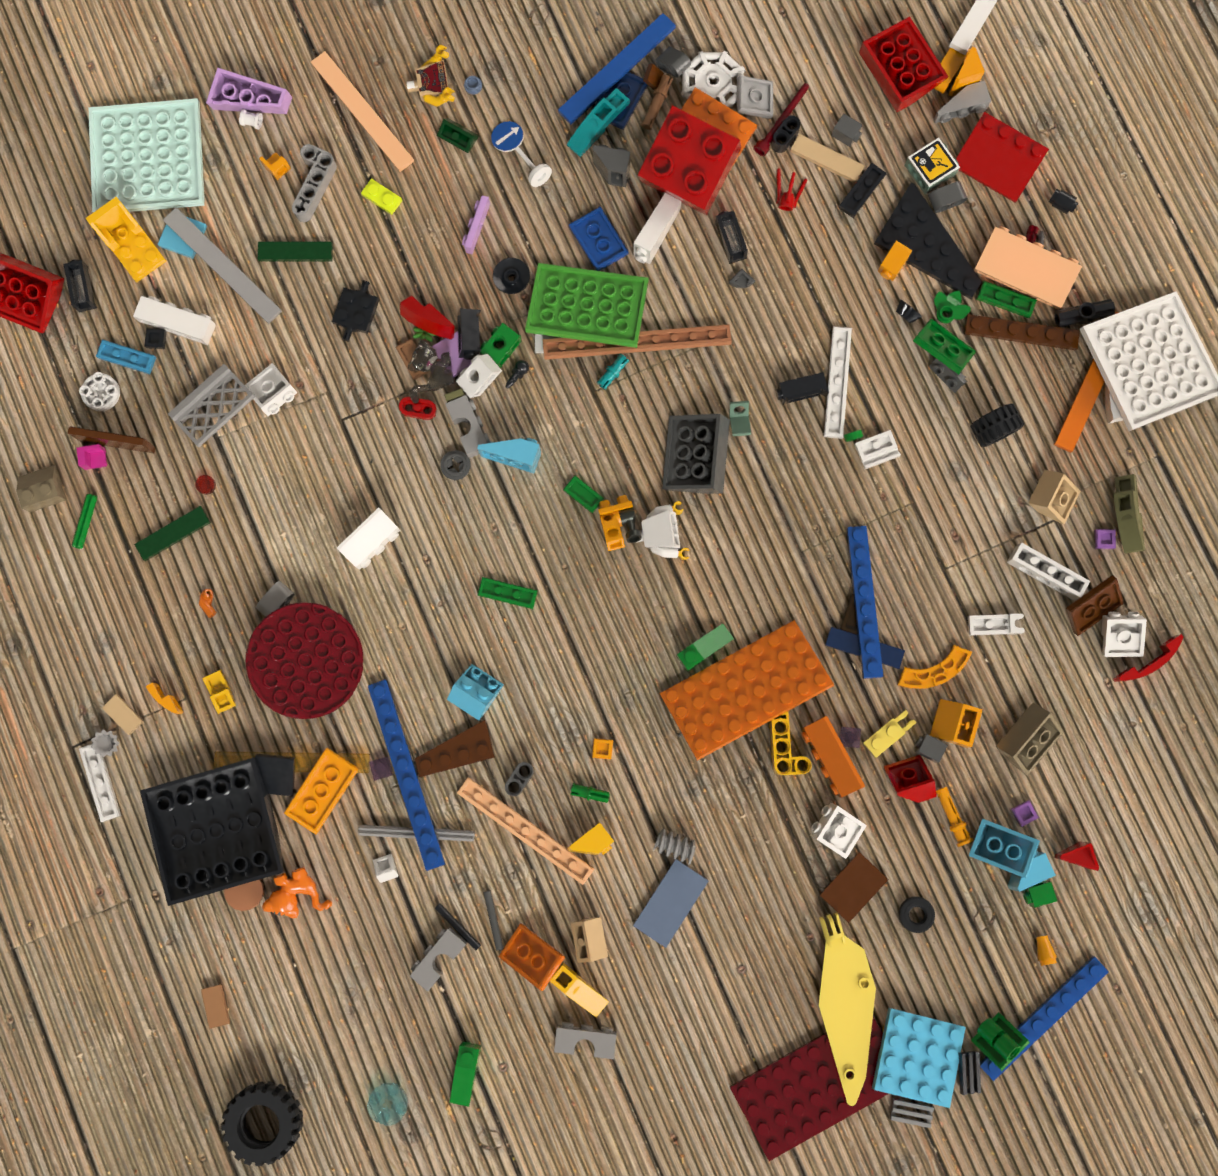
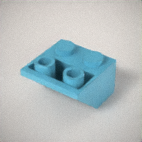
[447,664,504,720]

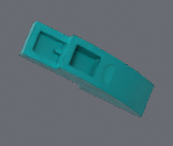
[567,88,630,157]

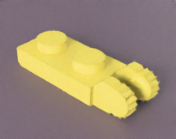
[863,710,917,758]

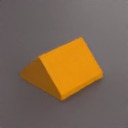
[949,46,985,96]

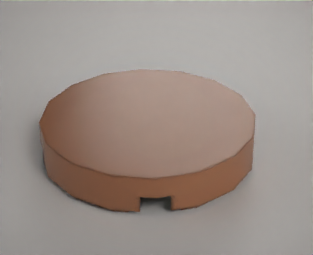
[224,879,265,911]

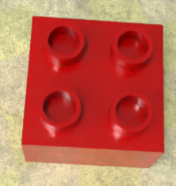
[637,105,741,216]

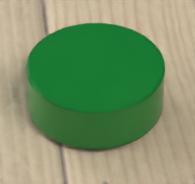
[843,430,863,442]

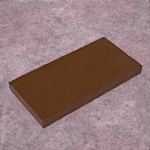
[67,426,156,454]

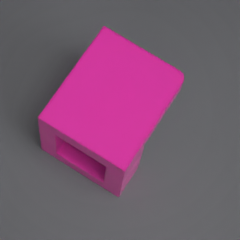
[76,444,107,470]

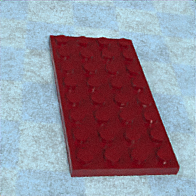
[729,1017,889,1161]

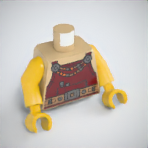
[407,45,455,107]

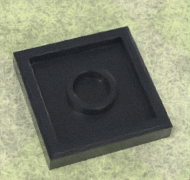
[255,754,295,796]

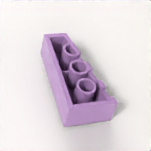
[206,68,292,114]

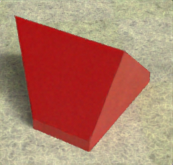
[1054,841,1099,871]

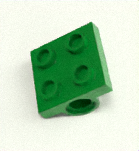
[971,1012,1030,1071]

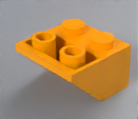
[930,699,982,748]

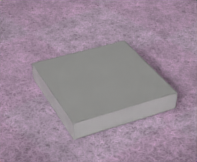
[737,75,773,119]

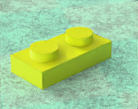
[361,178,402,215]

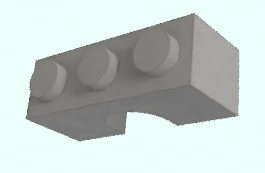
[445,395,491,459]
[410,927,468,992]
[554,1022,617,1059]

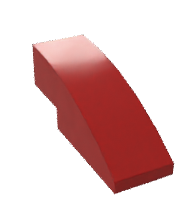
[400,295,455,340]

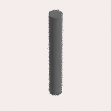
[483,890,504,951]

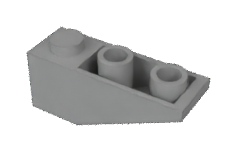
[934,81,991,123]

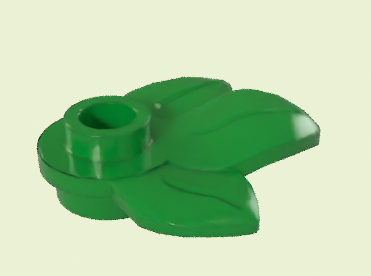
[934,291,971,324]

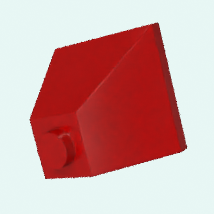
[883,755,937,803]

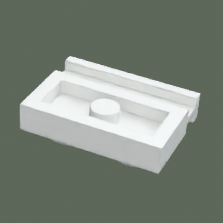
[854,430,901,470]

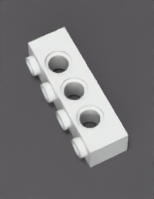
[1007,543,1090,601]

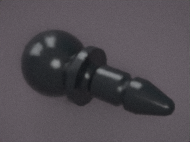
[506,360,529,389]

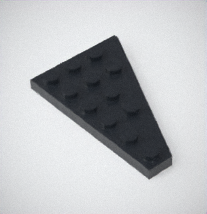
[874,182,982,299]

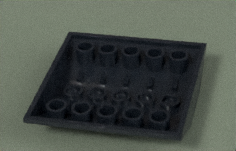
[140,758,284,906]

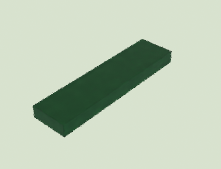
[257,242,333,262]
[134,506,211,561]

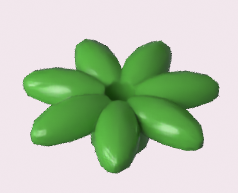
[413,327,436,343]

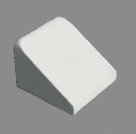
[373,854,398,883]

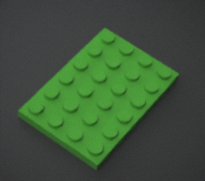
[525,263,649,348]

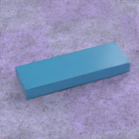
[96,340,156,375]

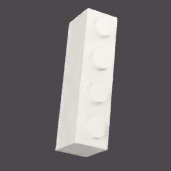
[133,296,216,345]

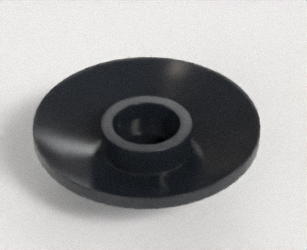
[493,258,530,294]

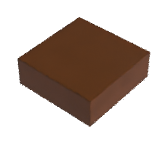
[643,63,664,90]

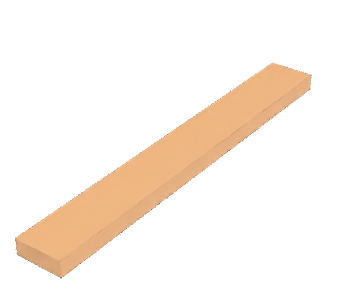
[311,51,414,172]
[457,777,594,885]

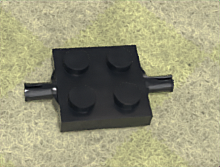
[331,280,380,342]

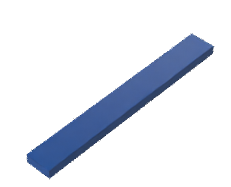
[558,13,676,124]

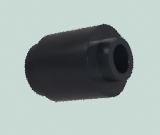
[1049,189,1078,214]

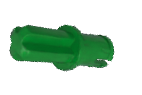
[570,783,610,803]

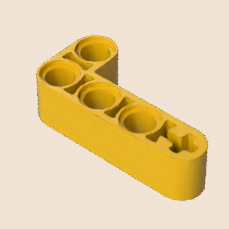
[769,711,812,776]

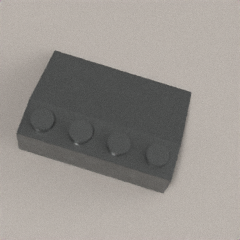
[662,414,730,494]

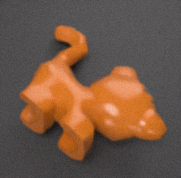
[262,867,332,919]

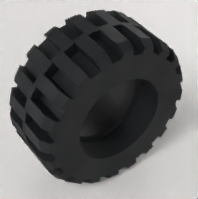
[221,1081,303,1166]

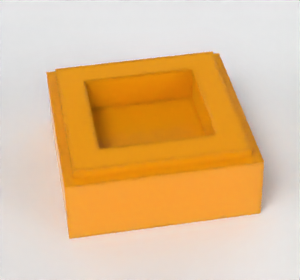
[592,738,613,760]

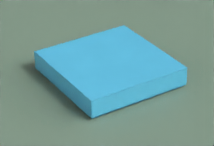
[157,217,207,259]

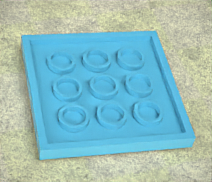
[872,1008,966,1108]

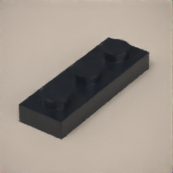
[839,163,887,218]

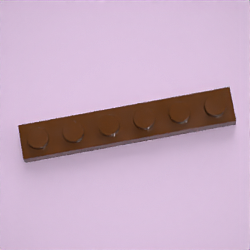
[964,314,1080,350]

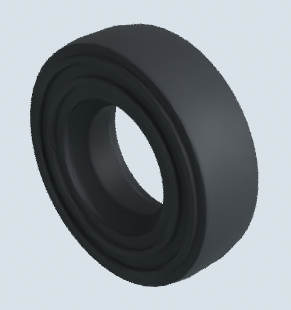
[899,897,935,933]

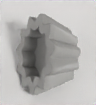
[91,730,120,757]

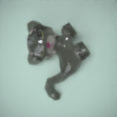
[408,339,454,404]

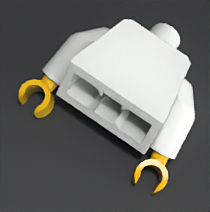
[636,501,690,560]

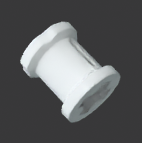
[239,109,263,130]

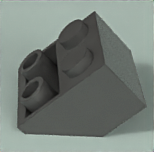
[593,145,630,188]

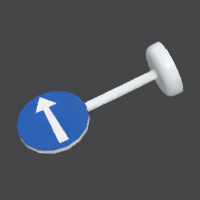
[491,121,552,187]

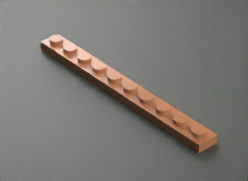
[543,324,732,360]

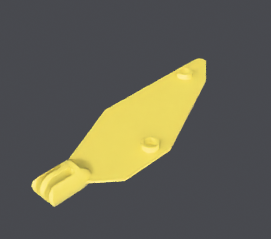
[819,912,876,1106]

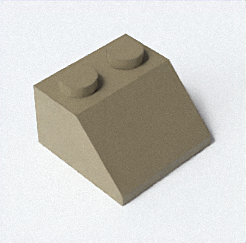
[16,465,66,512]

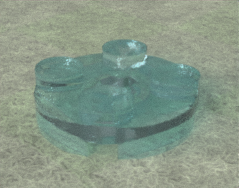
[367,1083,408,1126]

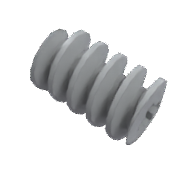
[653,828,696,865]

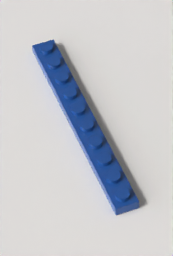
[368,679,446,871]

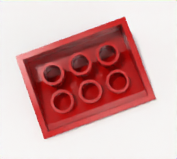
[859,16,949,112]
[956,112,1049,203]
[0,253,65,333]

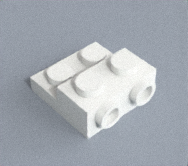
[245,363,297,416]
[1101,612,1147,657]
[810,803,867,859]

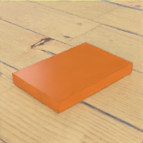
[498,923,565,991]

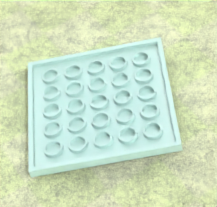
[88,98,205,212]

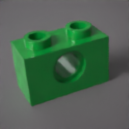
[480,323,522,368]

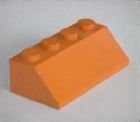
[801,716,865,798]

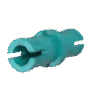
[596,354,629,390]

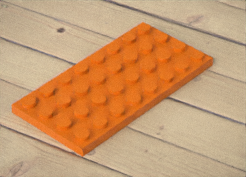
[660,620,834,761]

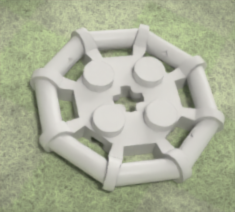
[681,51,746,108]

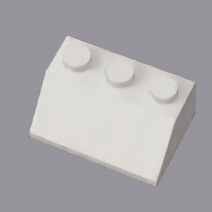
[337,507,400,570]

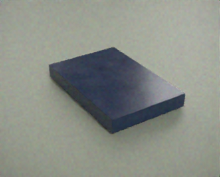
[592,72,648,131]

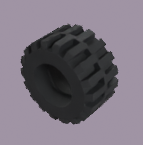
[970,403,1024,447]

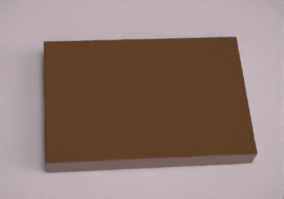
[1066,575,1124,636]
[819,852,889,923]

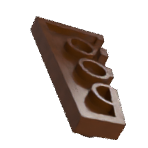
[415,720,495,778]

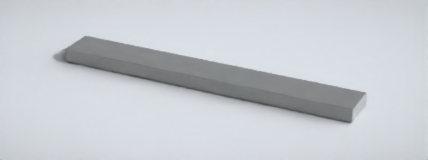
[163,207,282,324]

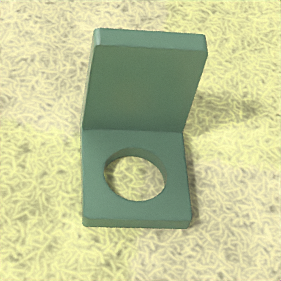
[730,401,751,436]

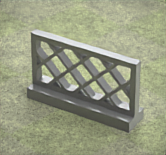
[168,364,255,447]

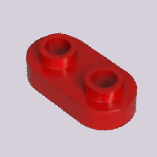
[399,397,437,420]

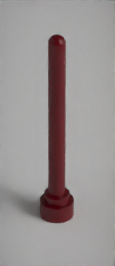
[753,83,809,157]

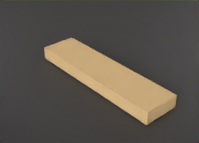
[790,134,865,184]

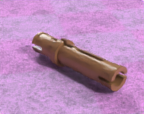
[641,75,673,130]

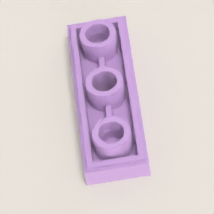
[462,195,490,254]

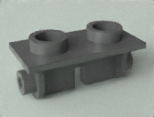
[929,359,967,393]

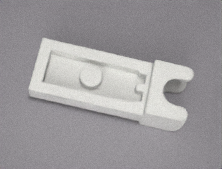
[968,614,1025,636]

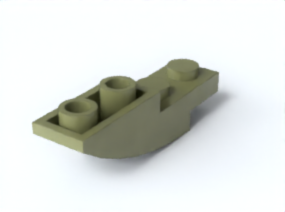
[1114,474,1145,554]

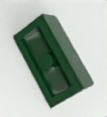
[437,118,479,153]

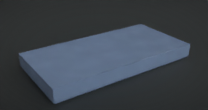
[633,859,709,948]

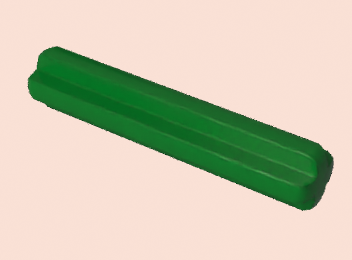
[71,494,97,549]

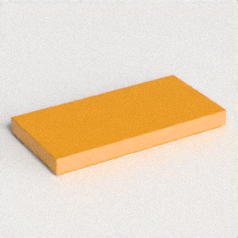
[284,747,359,835]

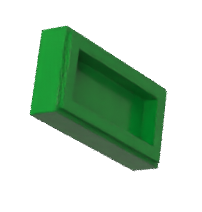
[563,476,604,514]

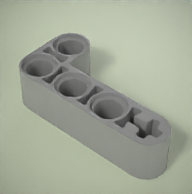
[292,144,337,223]

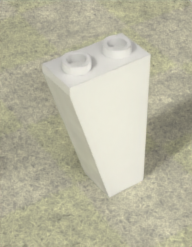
[634,193,682,264]

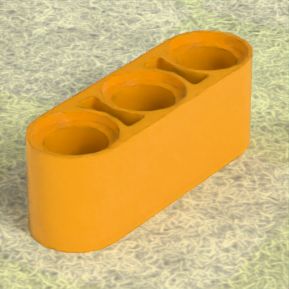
[934,48,971,94]

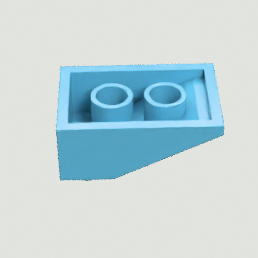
[477,438,541,474]
[969,819,1040,878]

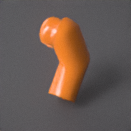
[199,589,217,618]

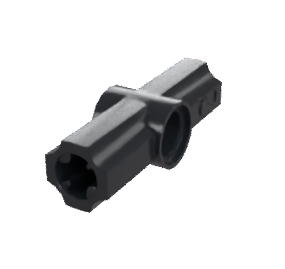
[1054,299,1115,327]

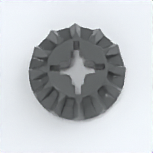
[440,450,471,481]

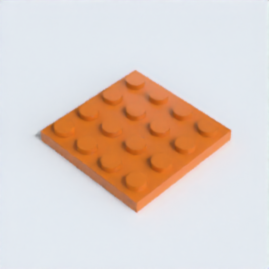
[681,87,758,172]

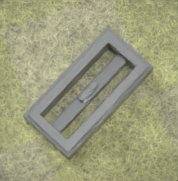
[890,1098,934,1128]

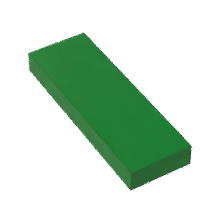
[976,281,1037,318]
[478,577,538,610]

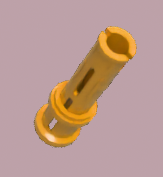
[936,786,974,847]

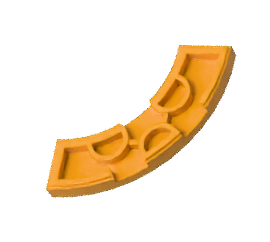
[897,645,972,689]

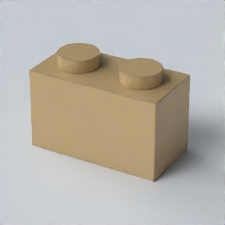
[571,917,608,963]

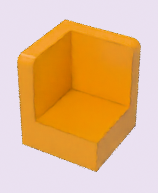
[259,153,291,181]

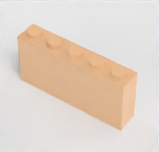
[973,226,1082,310]

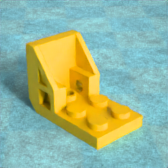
[85,197,166,283]

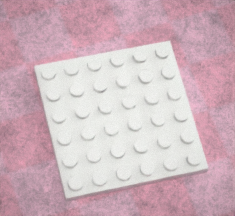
[1080,291,1218,431]

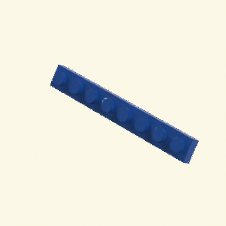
[846,526,883,679]
[980,956,1109,1081]

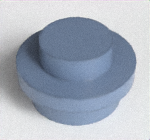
[464,76,482,95]

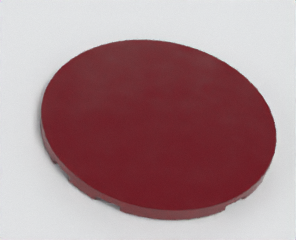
[245,603,363,719]

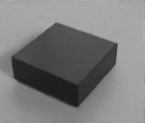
[144,328,167,349]

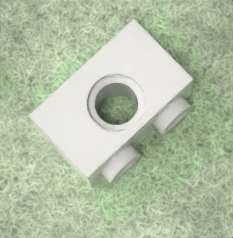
[456,354,502,398]

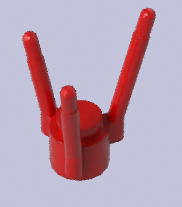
[776,168,808,211]

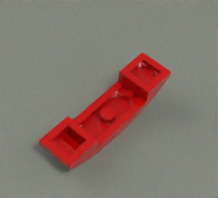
[1113,634,1184,682]

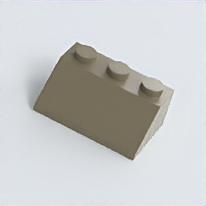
[996,703,1064,776]

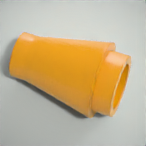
[1036,935,1058,966]

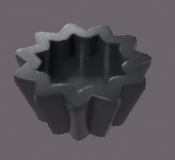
[896,300,922,324]

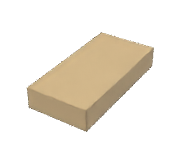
[102,694,144,735]

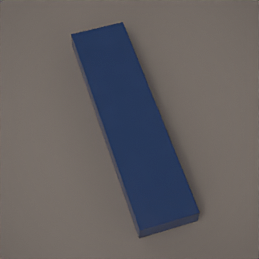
[825,627,905,669]

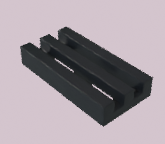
[958,1051,981,1095]

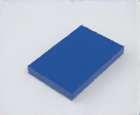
[569,207,629,271]

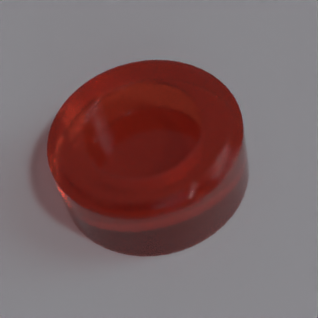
[195,475,216,495]

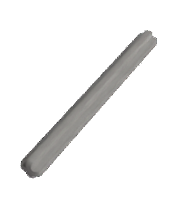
[358,825,475,841]

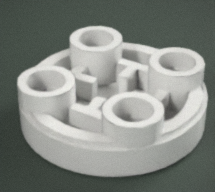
[79,372,120,411]

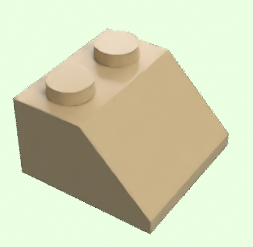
[1029,470,1081,525]

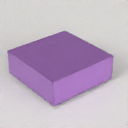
[1094,529,1116,549]
[1011,800,1039,827]

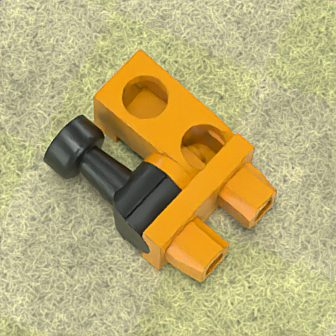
[598,495,642,551]

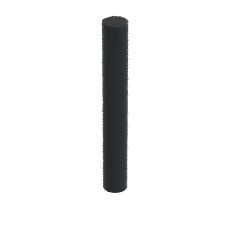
[434,903,481,951]

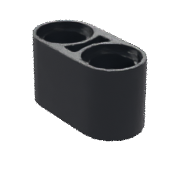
[772,115,801,153]

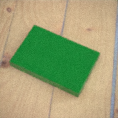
[913,319,976,375]

